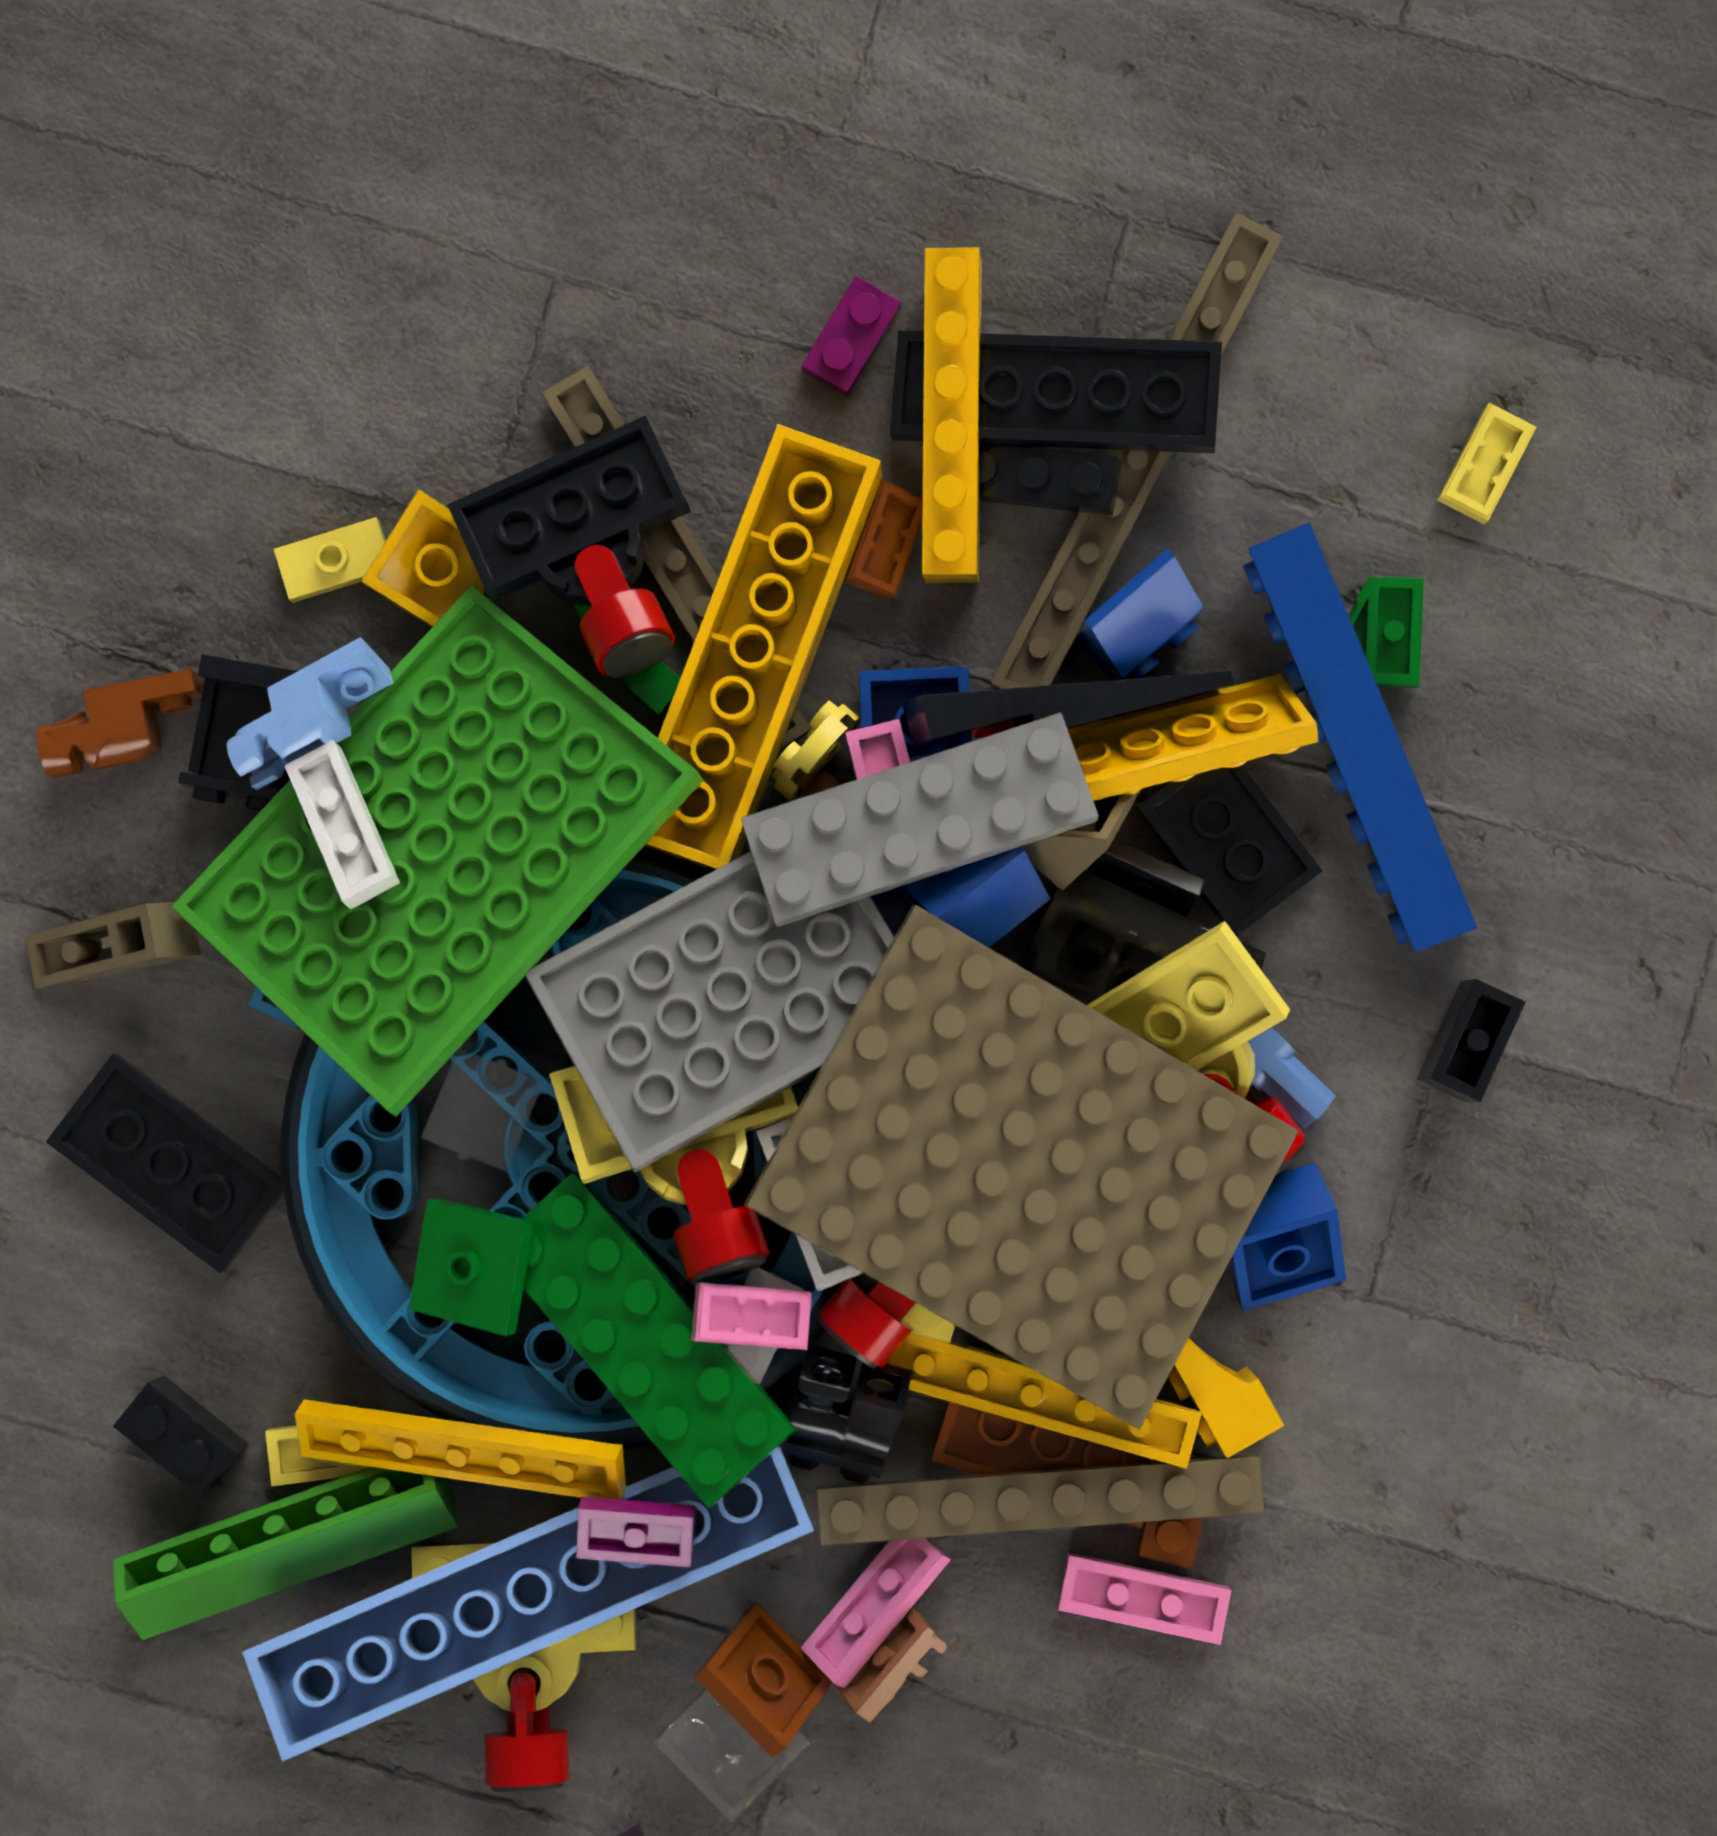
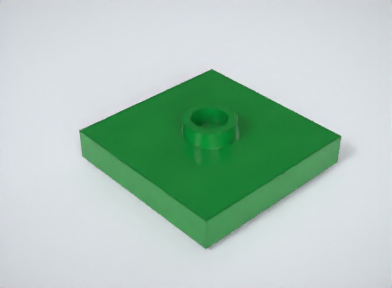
[409,1198,534,1336]

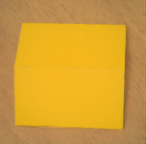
[361,489,485,627]

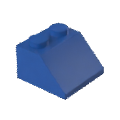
[1075,549,1204,680]
[1228,1163,1346,1311]

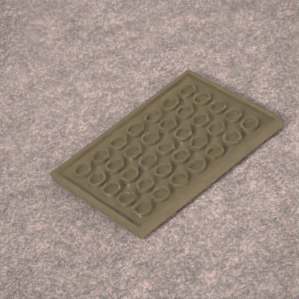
[744,905,1299,1430]

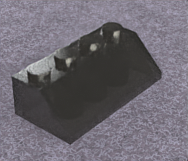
[1020,870,1266,1005]

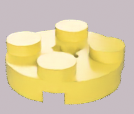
[771,700,861,802]

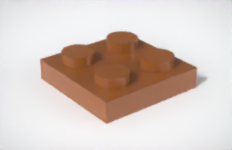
[694,1602,833,1758]

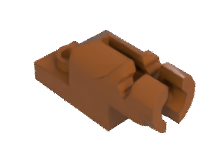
[37,669,205,779]

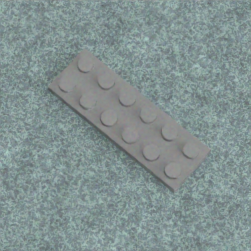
[741,712,1099,927]

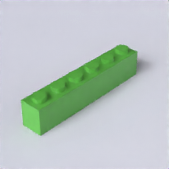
[113,1467,458,1640]

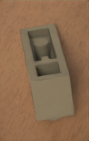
[25,902,201,989]

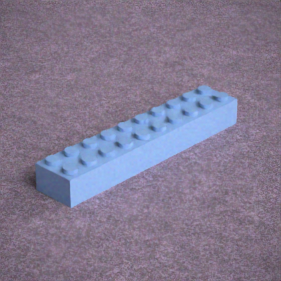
[242,1446,815,1762]

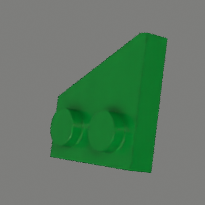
[1348,577,1424,688]

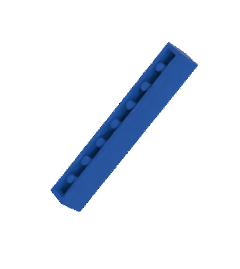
[1243,522,1477,953]

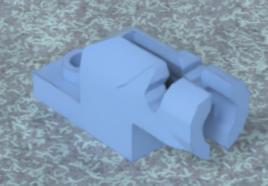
[227,637,393,790]

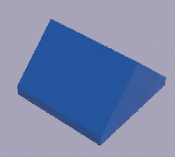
[900,847,1050,948]

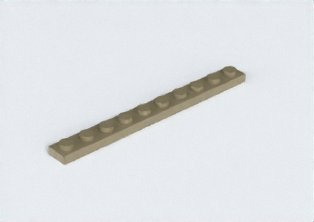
[990,213,1283,689]

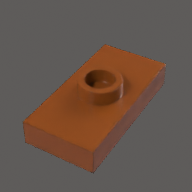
[844,479,923,602]

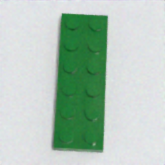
[521,1172,797,1508]

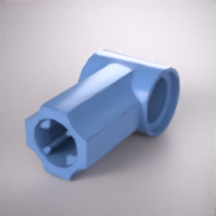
[1248,1028,1336,1130]

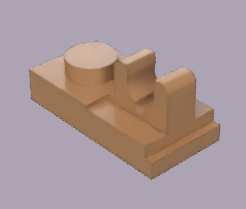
[834,1606,947,1723]

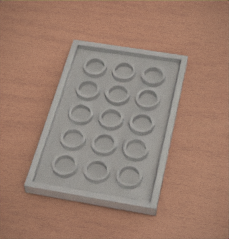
[525,851,894,1173]

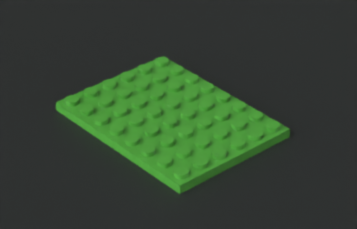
[172,585,704,1117]

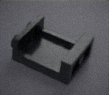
[178,654,297,811]

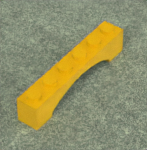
[922,247,982,583]
[1167,1338,1285,1459]

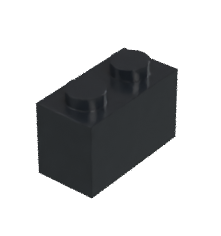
[1417,978,1526,1102]
[113,1375,249,1496]

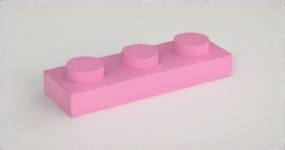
[801,1538,951,1689]
[1057,1552,1232,1645]

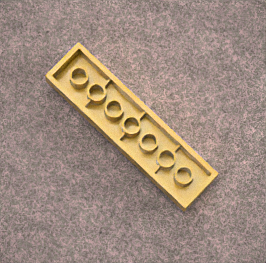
[642,424,882,872]

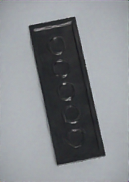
[890,330,1222,454]

